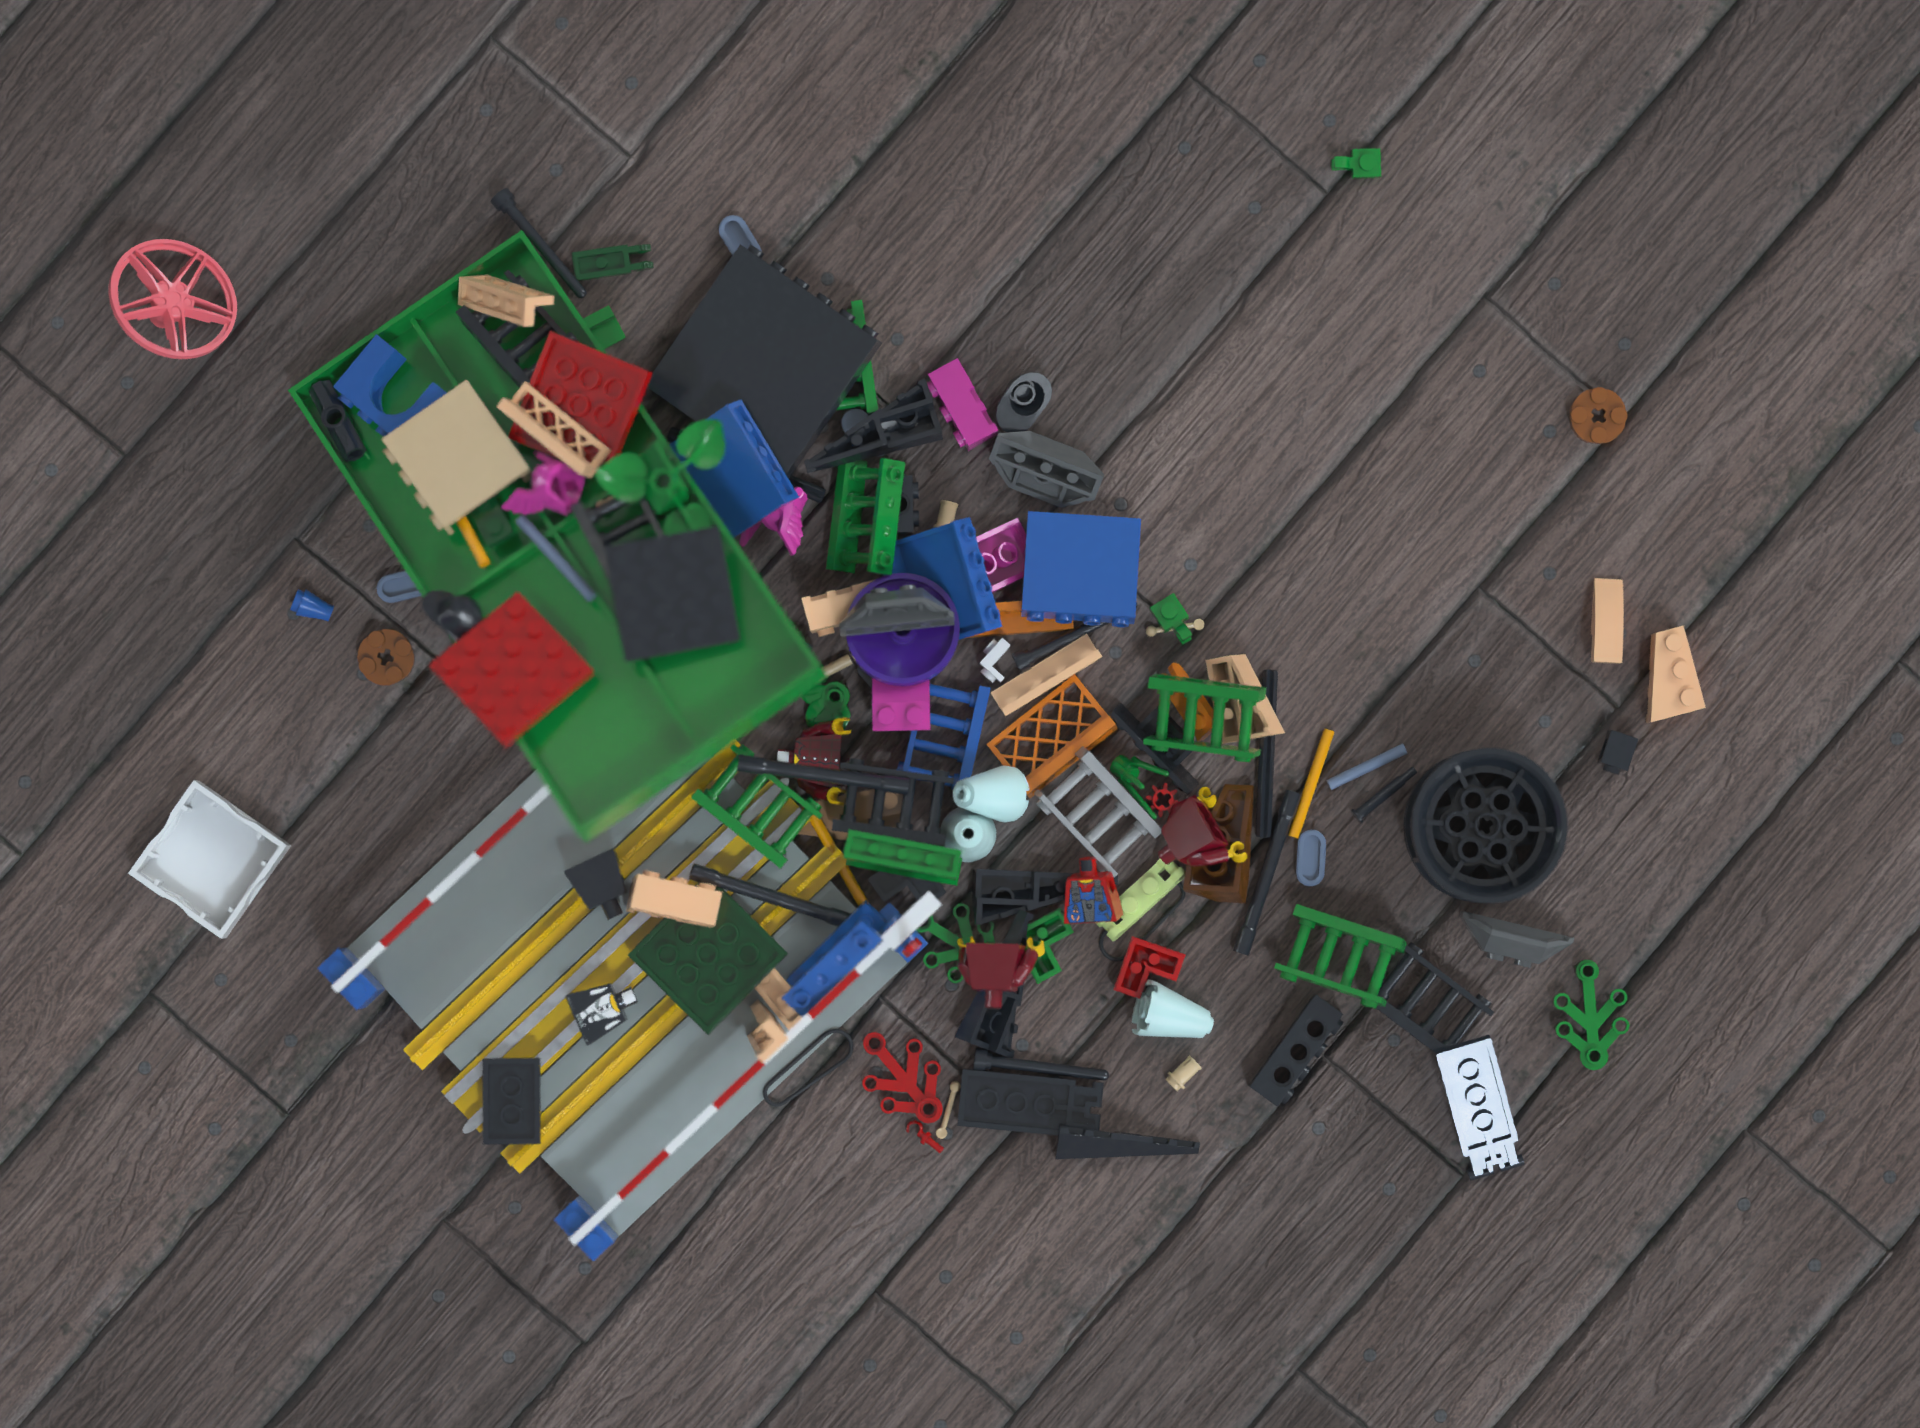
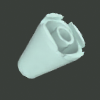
[953,766,1029,822]
[941,807,996,862]
[1132,979,1214,1038]

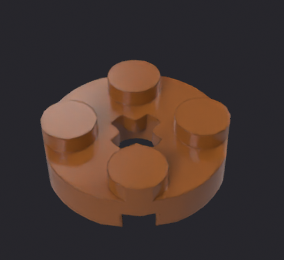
[1570,387,1628,444]
[357,629,415,686]

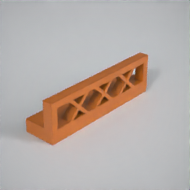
[967,601,1074,638]

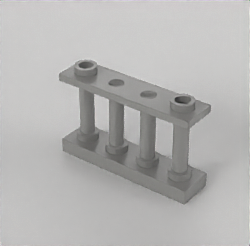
[1034,746,1161,878]

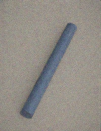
[516,515,597,602]

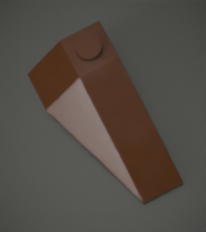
[1183,784,1254,903]

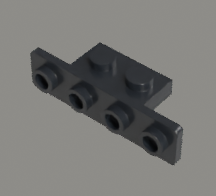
[1110,703,1199,795]

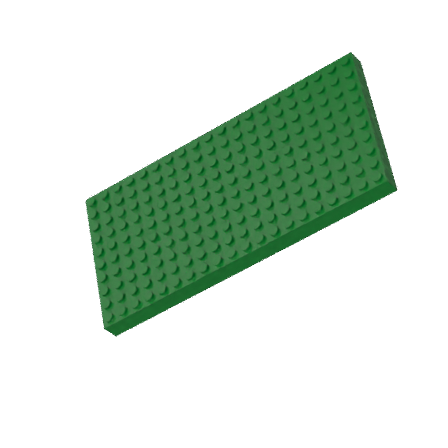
[288,230,828,843]

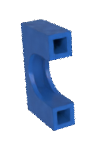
[333,334,447,437]

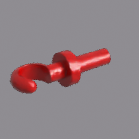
[906,1120,944,1153]

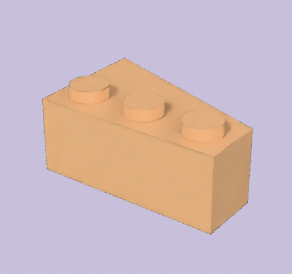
[802,580,874,637]
[1646,625,1706,723]
[1206,654,1285,744]
[625,870,722,928]

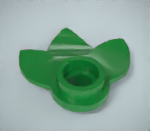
[800,681,851,729]

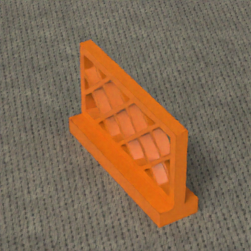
[986,674,1118,799]

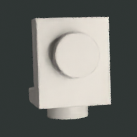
[980,638,1011,683]

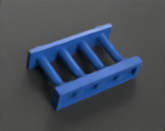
[897,684,991,790]
[782,900,886,1018]

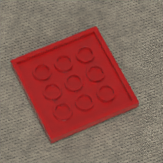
[508,331,652,474]
[429,591,594,748]

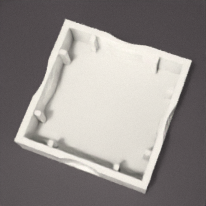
[128,780,291,939]

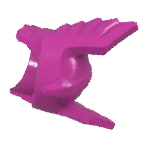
[501,450,585,515]
[739,487,808,555]

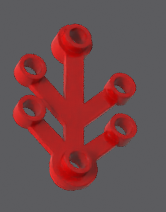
[862,1032,943,1123]

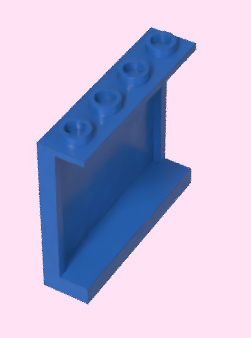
[669,400,799,539]
[1021,511,1141,628]
[884,517,1002,640]

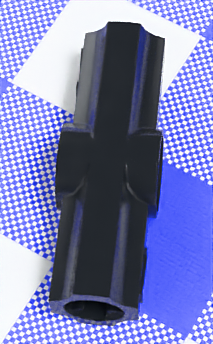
[308,380,367,462]

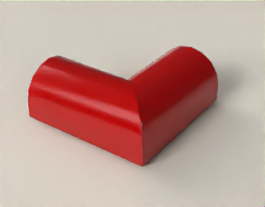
[1113,936,1185,999]

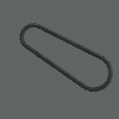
[1099,882,1186,962]
[763,1029,854,1107]

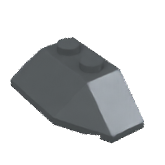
[989,431,1104,508]
[839,585,954,637]
[1460,911,1574,968]

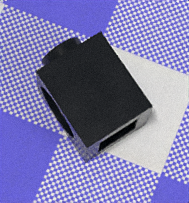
[1597,730,1638,775]

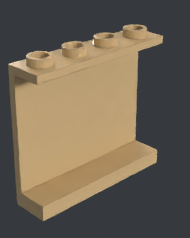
[382,380,533,535]

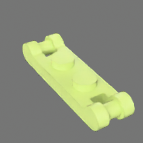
[1096,859,1186,941]

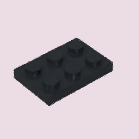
[482,1058,541,1145]

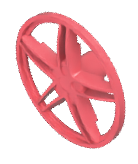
[109,239,237,359]

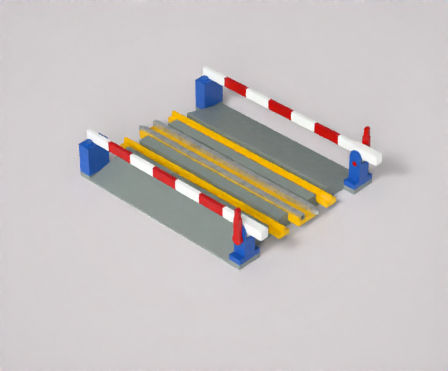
[318,740,942,1261]

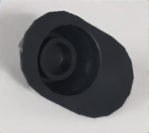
[996,372,1052,433]
[422,590,482,642]

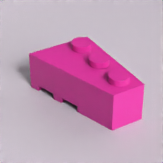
[927,358,998,451]

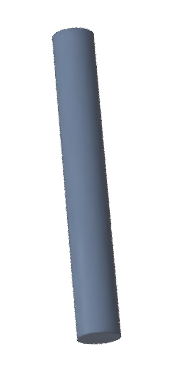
[1326,743,1407,790]

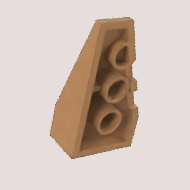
[797,789,903,841]

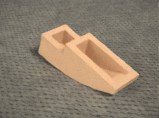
[1591,578,1624,664]

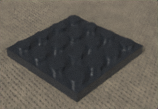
[604,526,741,662]

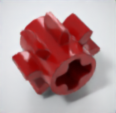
[1145,783,1179,818]

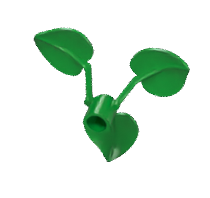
[595,419,726,535]

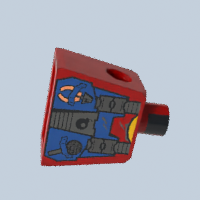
[1064,857,1123,924]

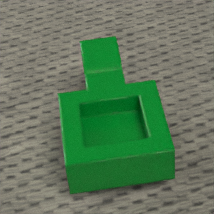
[1331,148,1381,179]
[1150,593,1192,646]

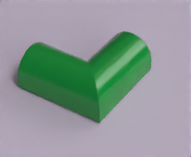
[1025,907,1074,984]

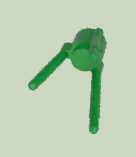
[1110,755,1169,819]

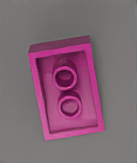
[976,518,1026,593]
[872,678,931,731]

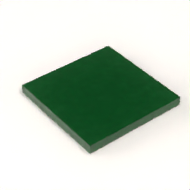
[628,883,789,1035]

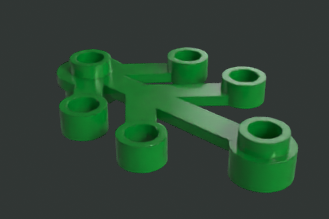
[916,903,995,983]
[1553,960,1630,1070]

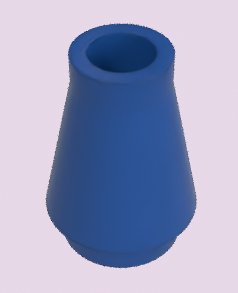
[290,589,334,621]

